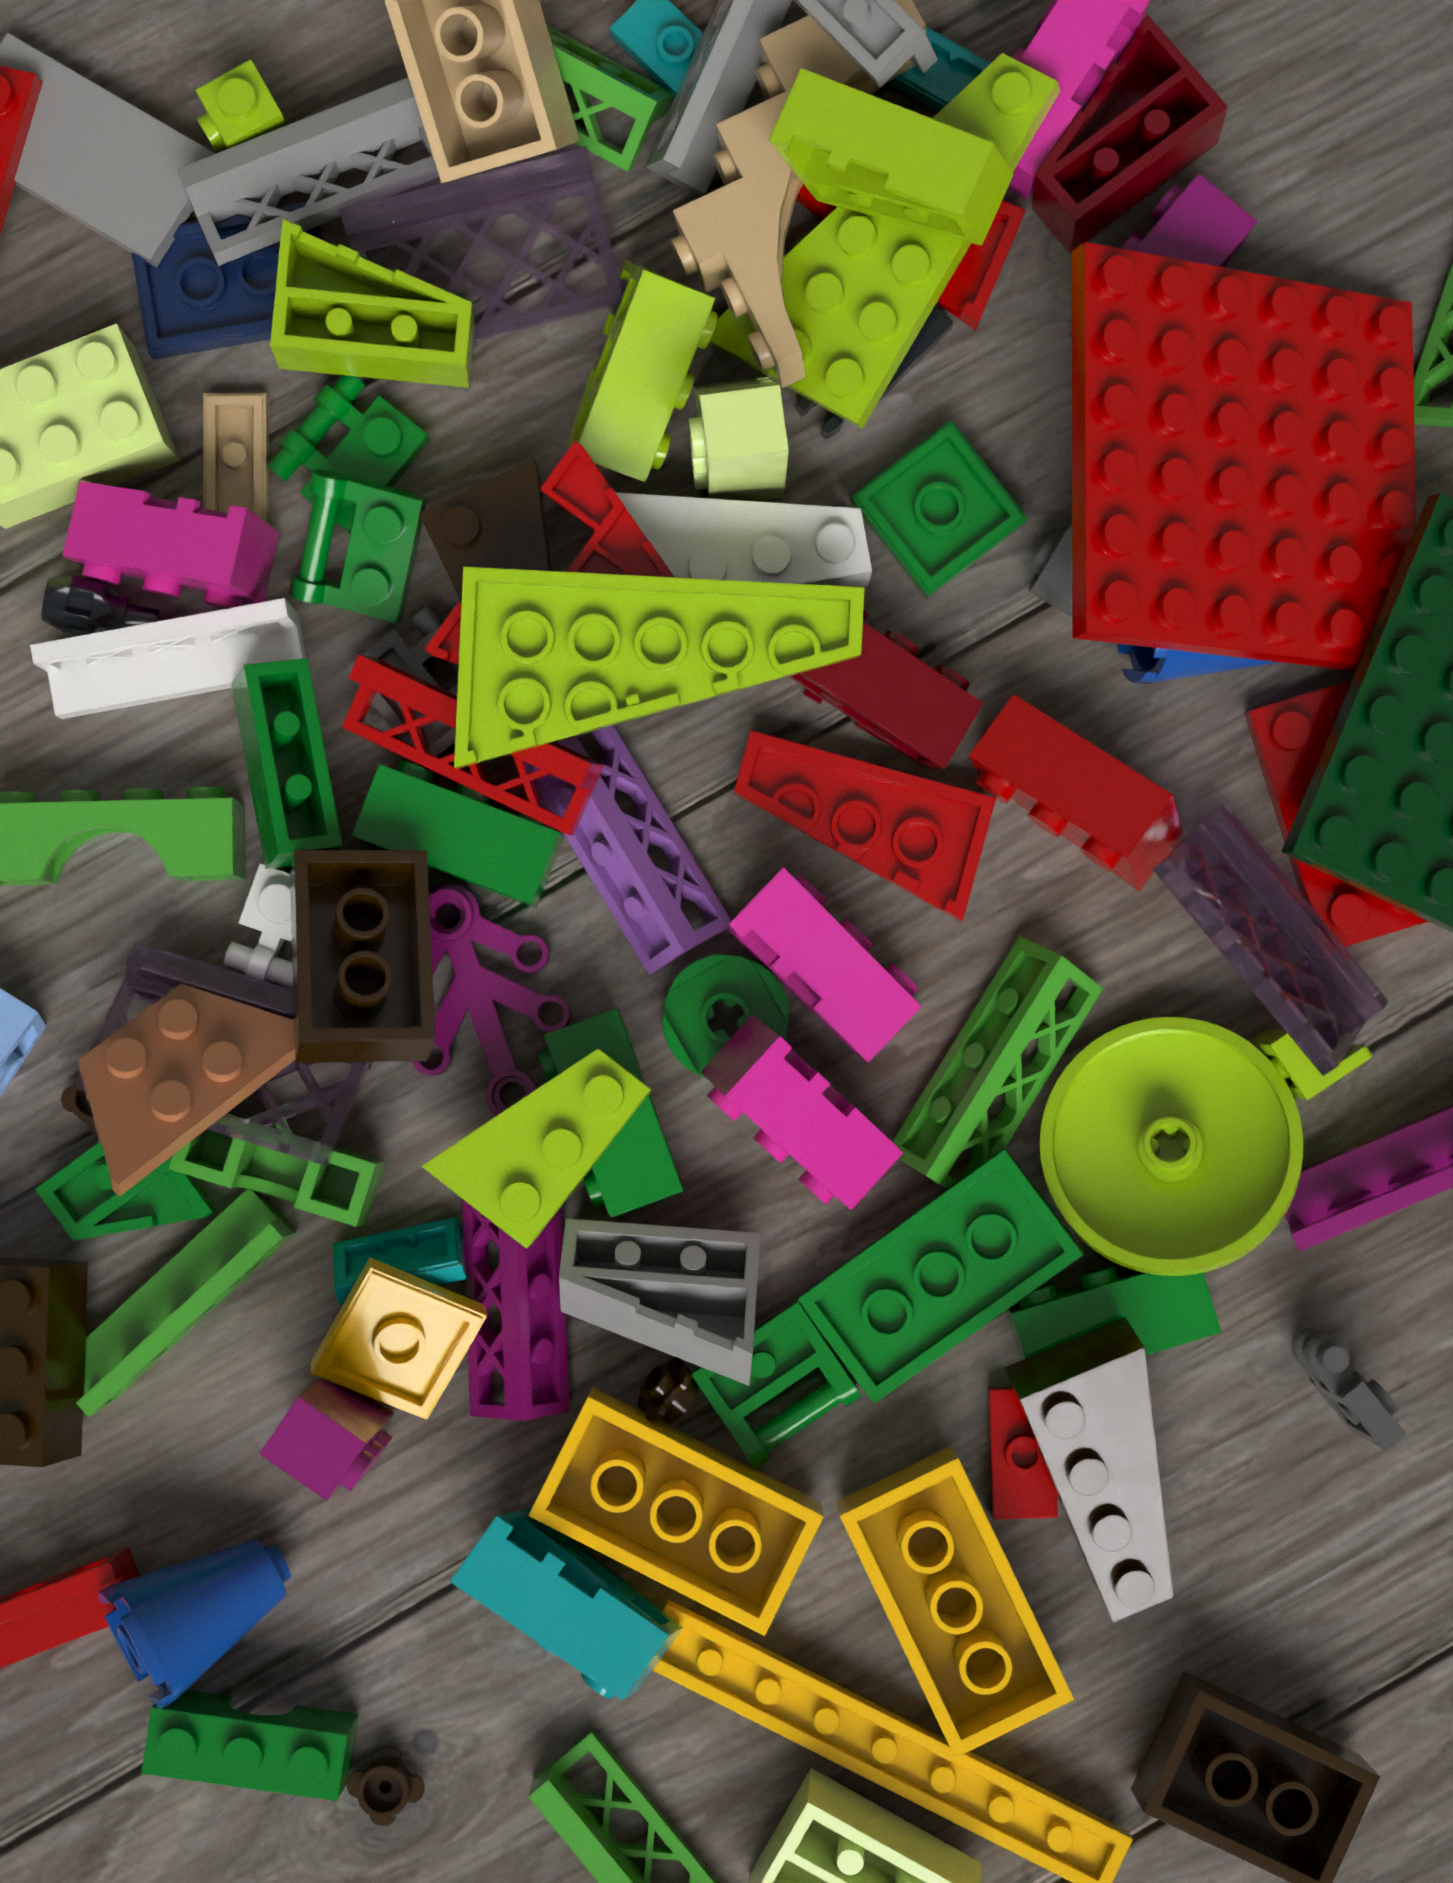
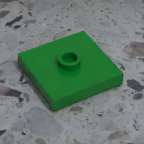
[850,420,1028,600]

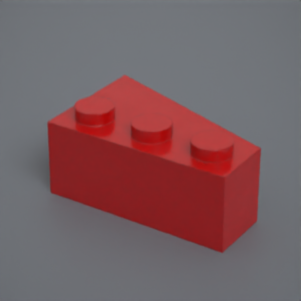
[968,694,1183,892]

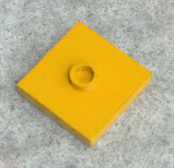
[310,1257,487,1420]

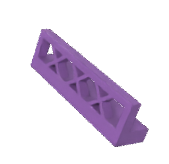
[527,725,731,975]

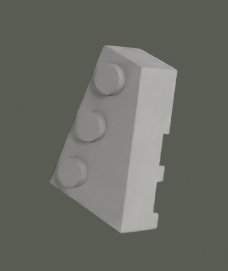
[559,1218,761,1386]

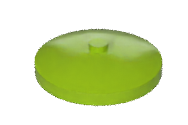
[1040,1017,1303,1276]

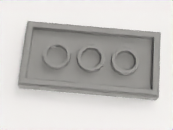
[0,32,216,268]

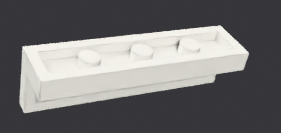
[30,598,306,719]

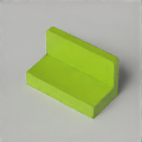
[1249,1029,1373,1100]

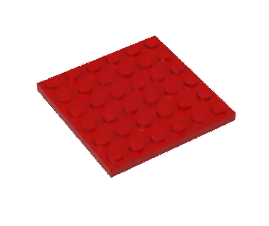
[1071,242,1416,671]

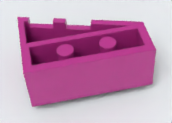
[62,481,280,609]
[728,867,922,1063]

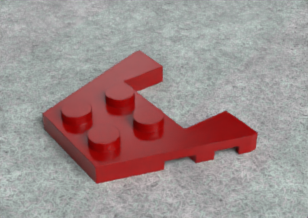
[424,441,675,665]

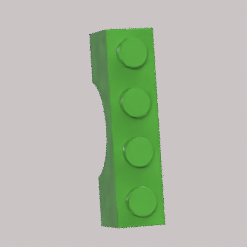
[0,787,246,885]

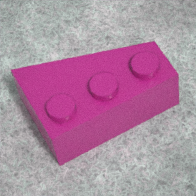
[1008,0,1151,200]
[700,1015,903,1210]

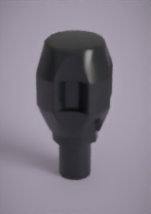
[41,576,160,636]

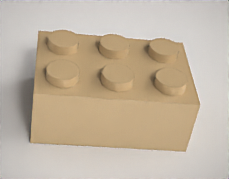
[384,0,580,183]

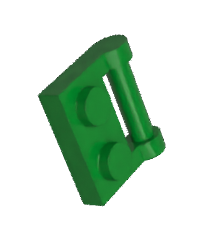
[289,469,428,624]
[692,1300,862,1469]

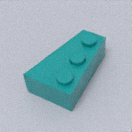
[450,1507,683,1701]

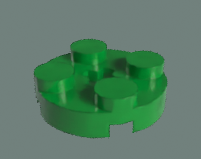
[662,954,789,1079]

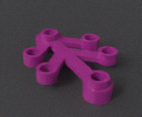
[412,884,571,1116]

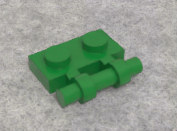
[266,375,431,535]

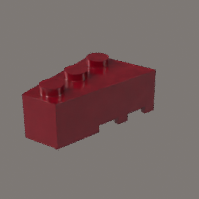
[1032,14,1228,254]
[788,609,984,769]

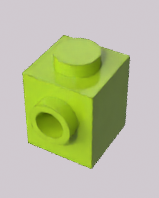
[195,60,287,153]

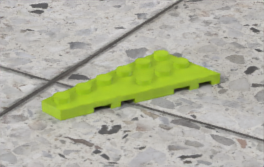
[709,53,1061,429]
[454,567,865,769]

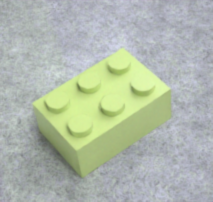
[0,324,180,529]

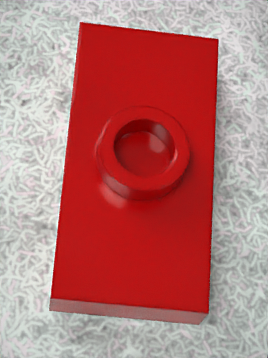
[987,1386,1058,1520]

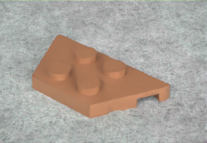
[78,984,295,1197]

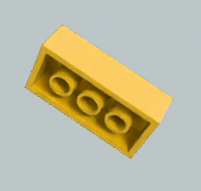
[528,1387,824,1636]
[836,1446,1074,1758]

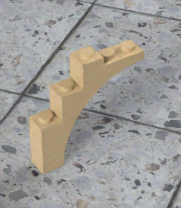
[670,0,926,388]

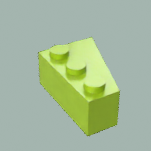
[567,259,718,482]
[421,1049,653,1249]

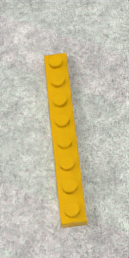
[652,1599,1133,1883]

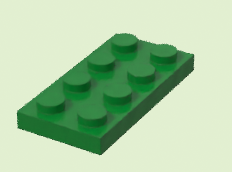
[797,1146,1083,1404]

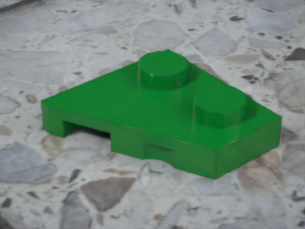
[35,1142,217,1241]

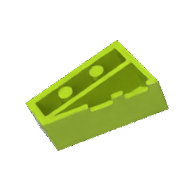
[769,68,1014,246]
[270,219,475,388]

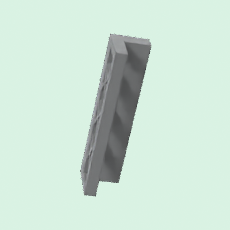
[645,0,792,196]
[794,0,938,88]
[177,77,439,266]

